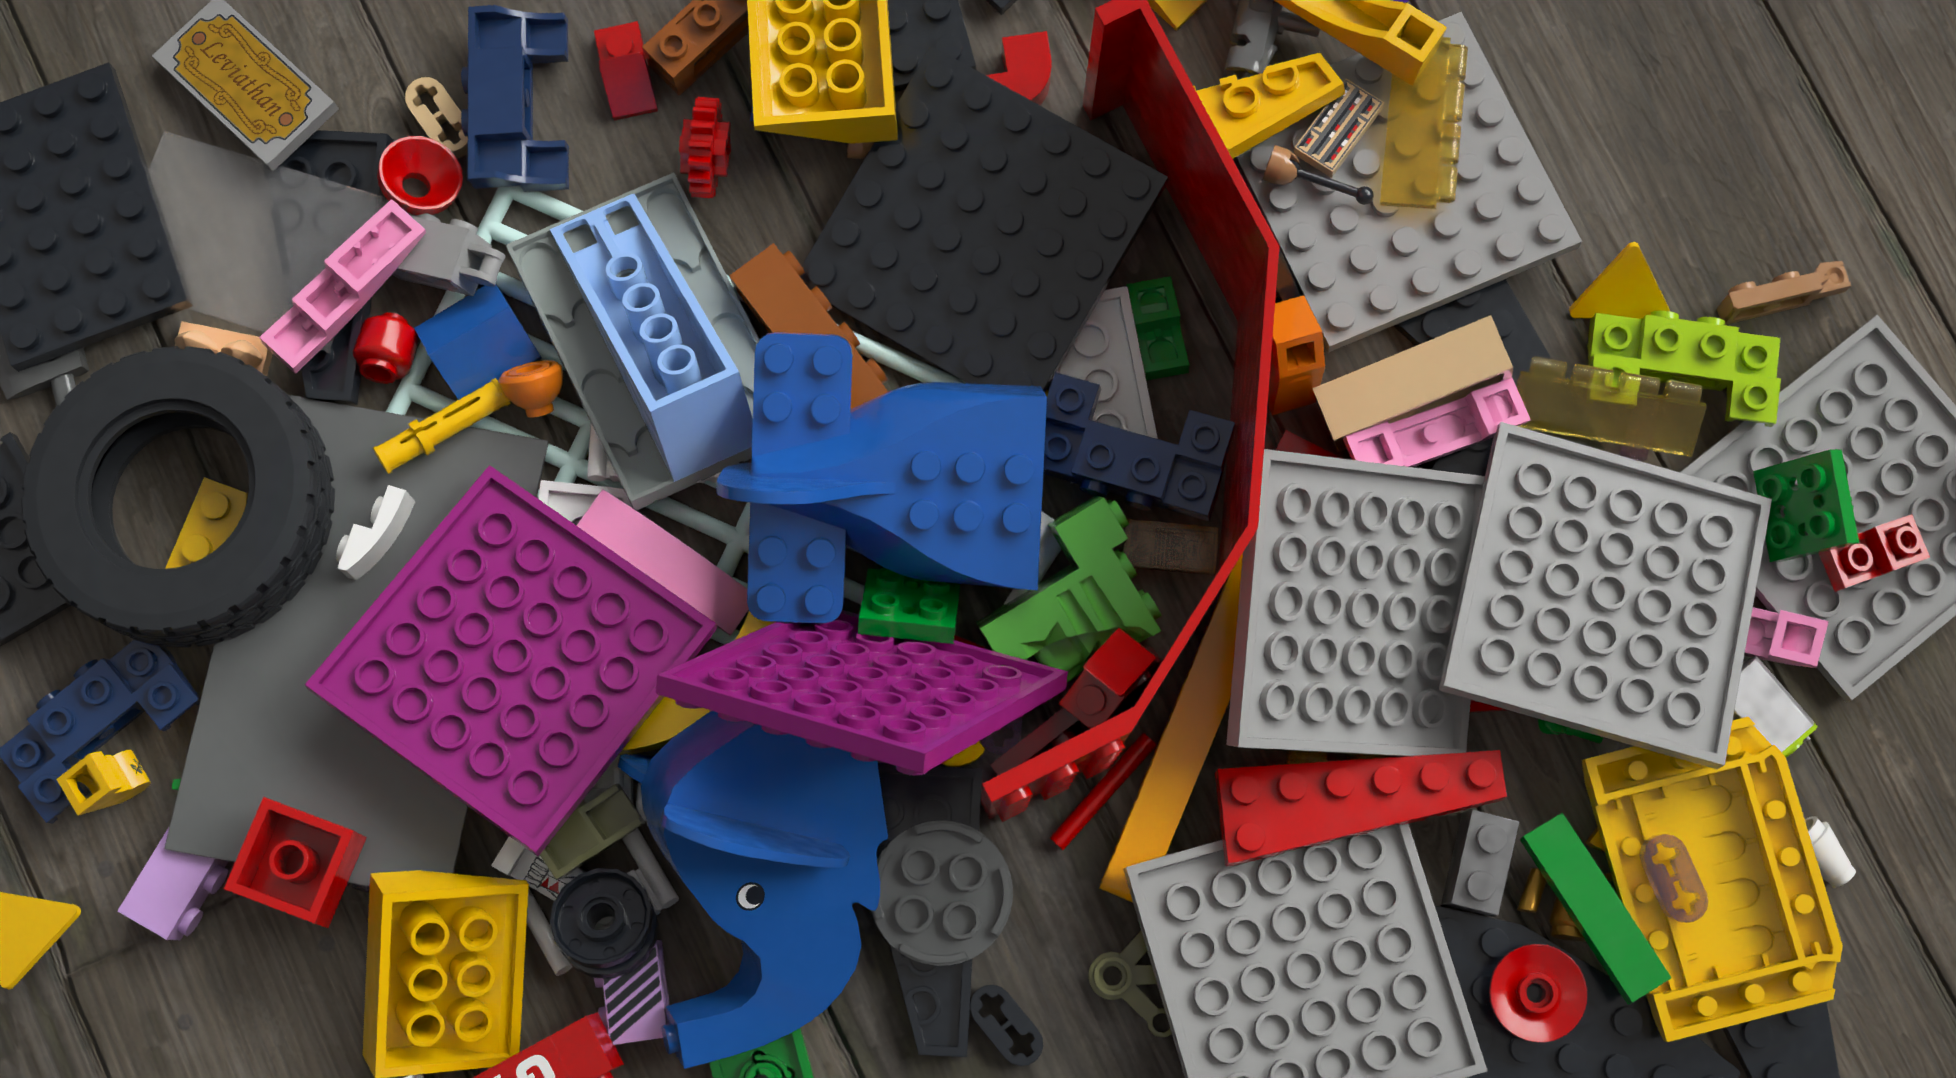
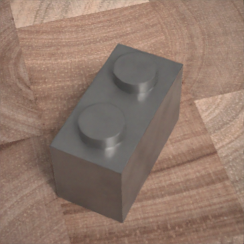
[1441,810,1519,916]

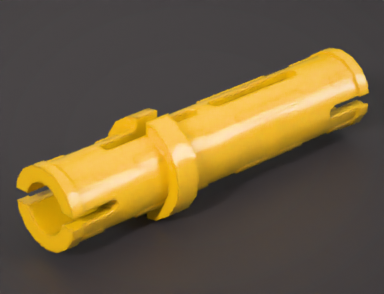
[373,378,511,474]

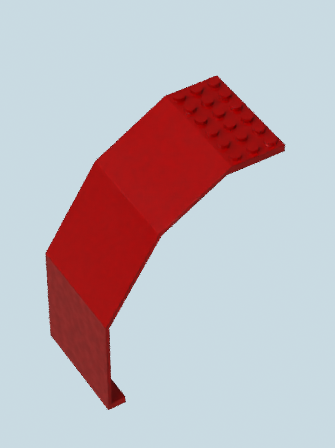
[981,0,1279,822]

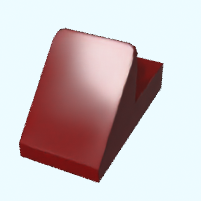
[594,21,658,121]
[1059,628,1157,729]

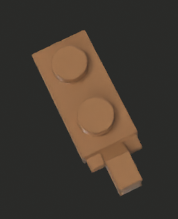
[1717,261,1851,325]

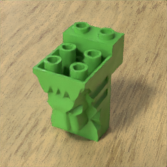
[976,496,1162,682]

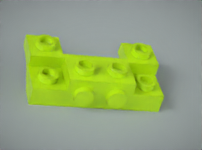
[1586,311,1781,427]

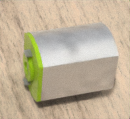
[1733,656,1817,757]

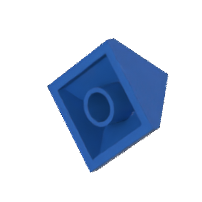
[415,284,542,400]

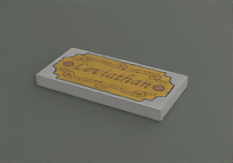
[152,0,339,171]

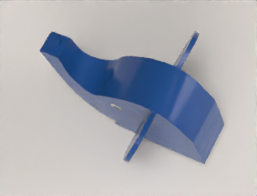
[617,711,888,1069]

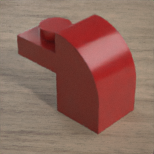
[986,31,1052,105]

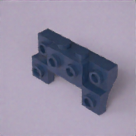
[461,5,569,192]
[1043,372,1236,522]
[0,640,201,824]

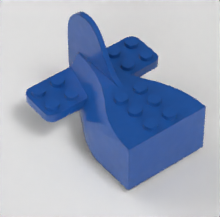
[716,332,1047,623]

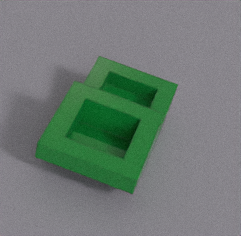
[1126,276,1189,381]

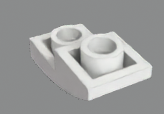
[336,485,415,580]

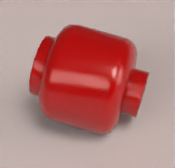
[353,312,419,384]

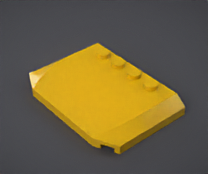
[1582,717,1843,1042]

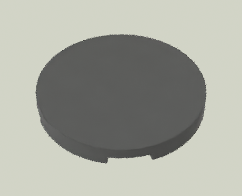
[871,821,1013,966]

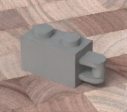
[392,213,505,296]

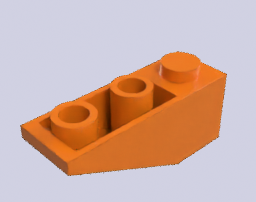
[1268,295,1325,415]

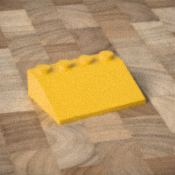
[747,0,898,144]
[363,870,529,1078]

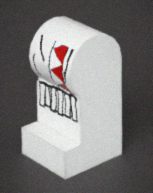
[491,836,586,901]

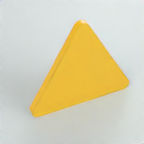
[1569,242,1670,319]
[0,892,81,990]

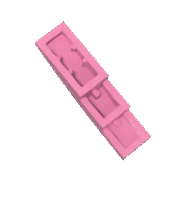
[260,199,426,374]

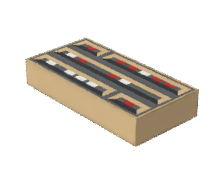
[1294,79,1384,178]

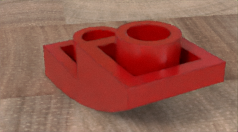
[1819,514,1930,592]

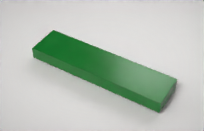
[1519,813,1672,1005]

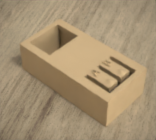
[1312,315,1513,452]

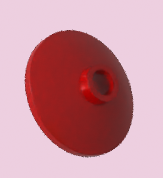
[1489,944,1587,1042]

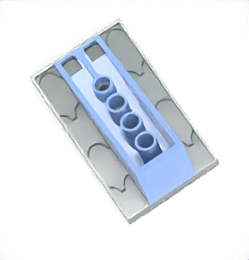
[506,172,760,511]

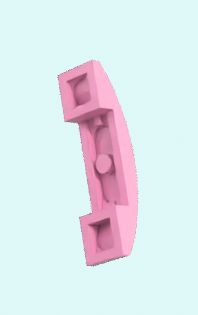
[1343,378,1530,467]
[577,489,749,635]
[1744,607,1829,668]

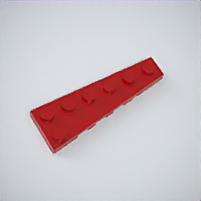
[1215,750,1507,866]

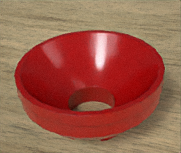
[377,136,463,215]

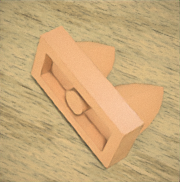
[175,321,273,376]

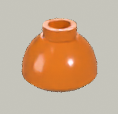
[498,360,563,418]

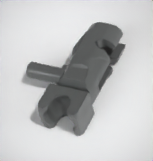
[1223,0,1320,80]

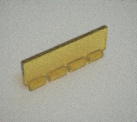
[1380,37,1468,209]
[1516,357,1707,457]

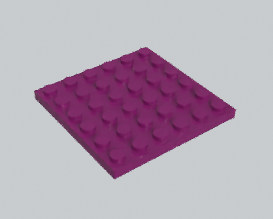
[304,465,717,857]
[656,610,1068,775]

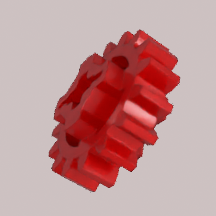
[679,97,732,199]

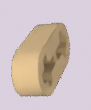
[405,77,468,158]

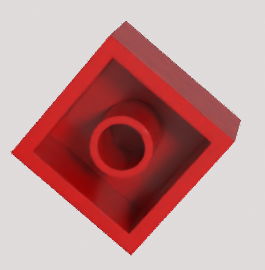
[224,797,367,928]

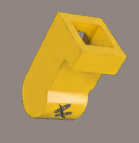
[56,750,151,816]

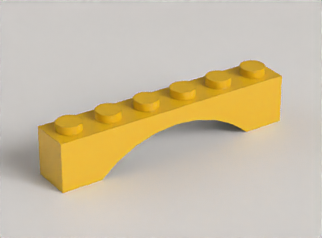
[1274,0,1447,86]

